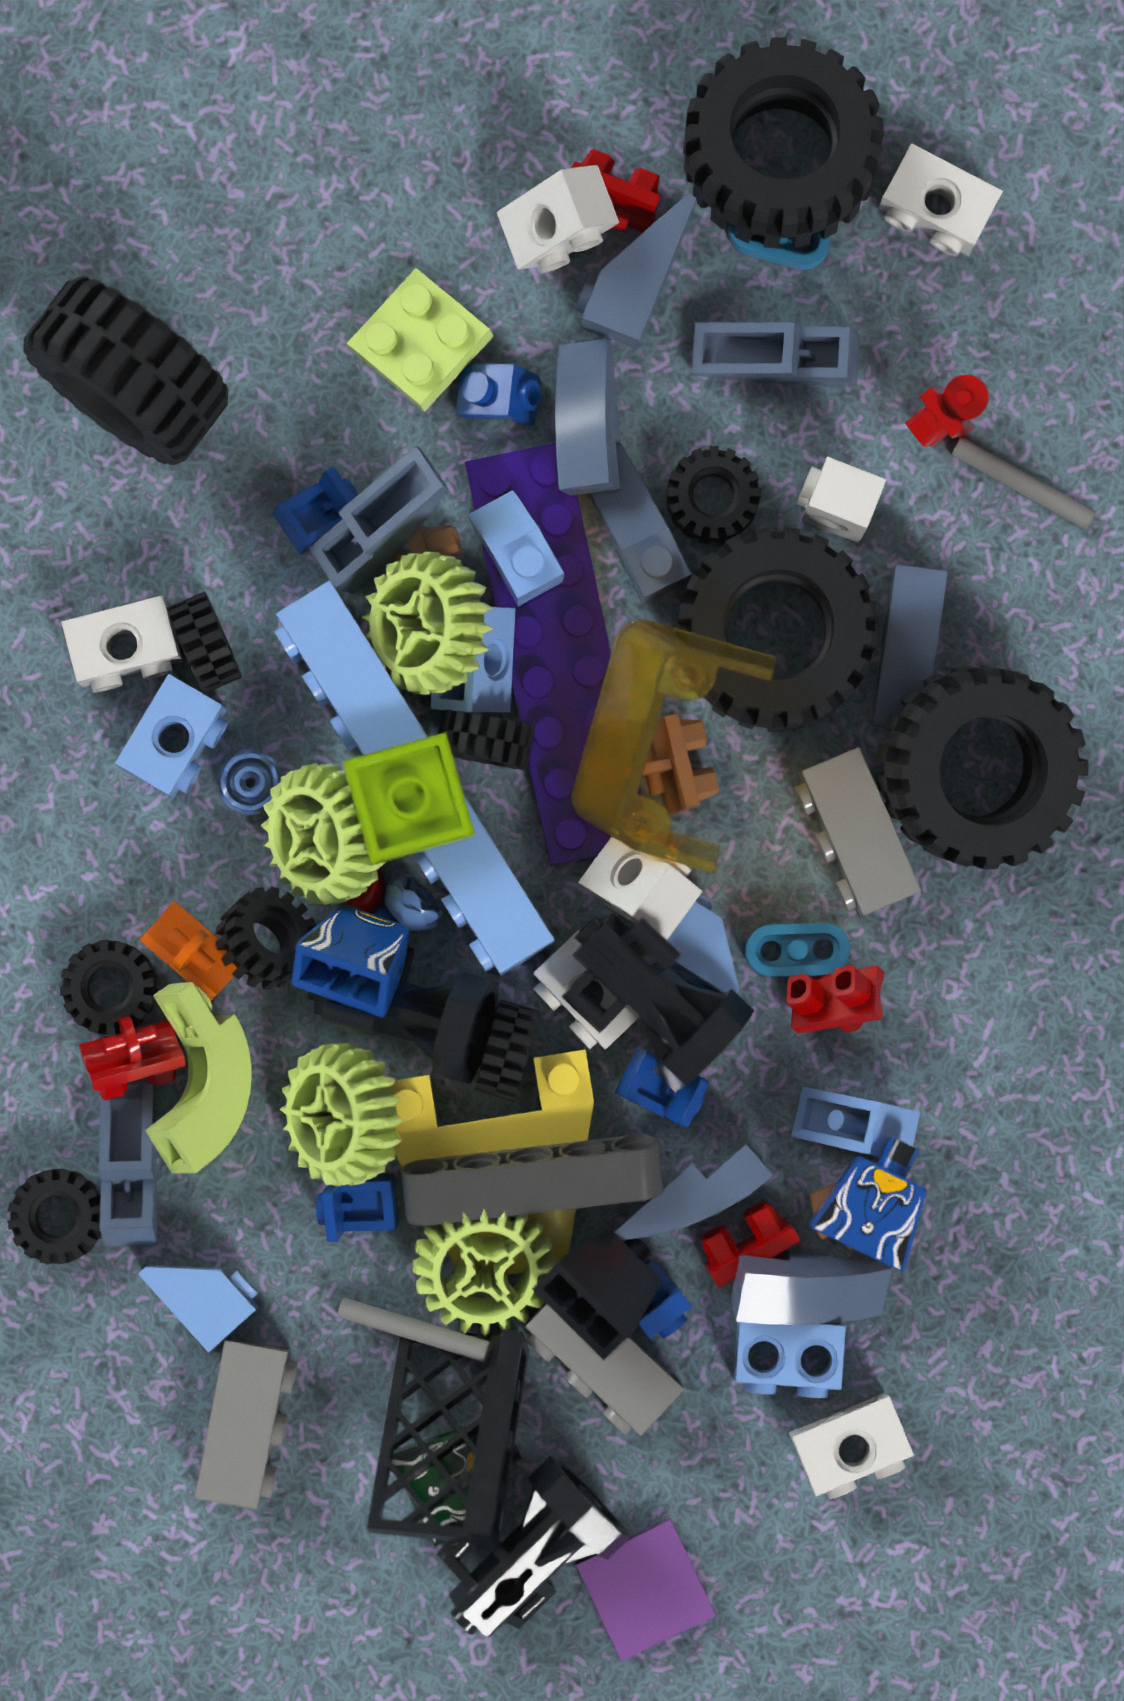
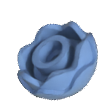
[218,749,282,815]
[385,873,443,932]

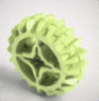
[361,551,493,694]
[261,763,386,905]
[280,1043,405,1186]
[413,1209,556,1337]

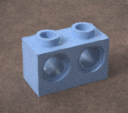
[733,1321,846,1398]

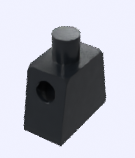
[532,1230,660,1360]

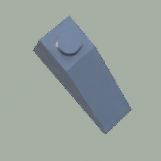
[575,194,697,350]
[588,443,691,604]

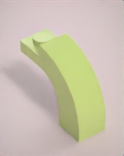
[145,982,252,1174]

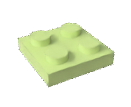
[347,268,494,412]

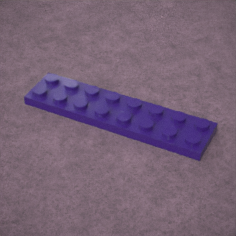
[465,443,652,866]

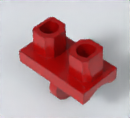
[572,149,661,235]
[905,374,989,447]
[786,965,884,1034]
[79,1016,186,1100]
[700,1200,800,1288]

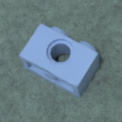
[431,607,515,712]
[115,674,228,799]

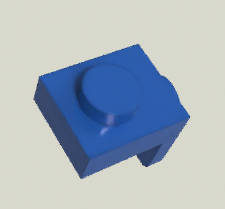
[455,364,541,425]
[272,467,358,555]
[615,1046,709,1128]
[316,1174,399,1242]
[638,1260,692,1339]

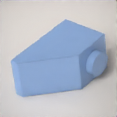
[468,490,564,606]
[668,895,739,994]
[791,1086,920,1157]
[138,1265,259,1353]

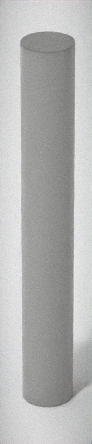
[951,437,1096,530]
[338,1297,492,1362]

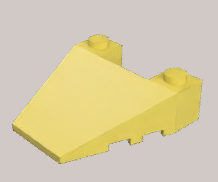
[392,1049,594,1275]

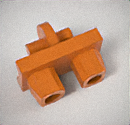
[139,901,237,1002]

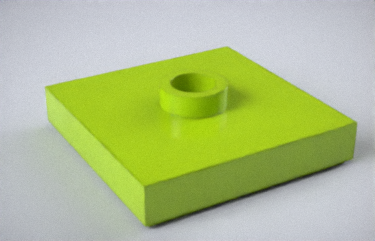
[342,732,475,865]

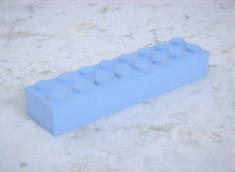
[274,580,554,977]

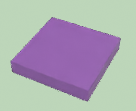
[576,1518,716,1661]

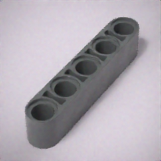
[400,1135,664,1226]

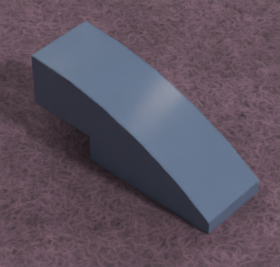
[692,322,860,386]
[555,338,621,496]
[309,446,448,594]
[872,564,948,727]
[98,1077,157,1246]
[613,1143,774,1240]
[730,1252,892,1325]

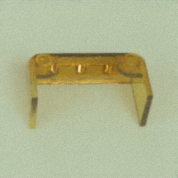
[571,619,776,873]

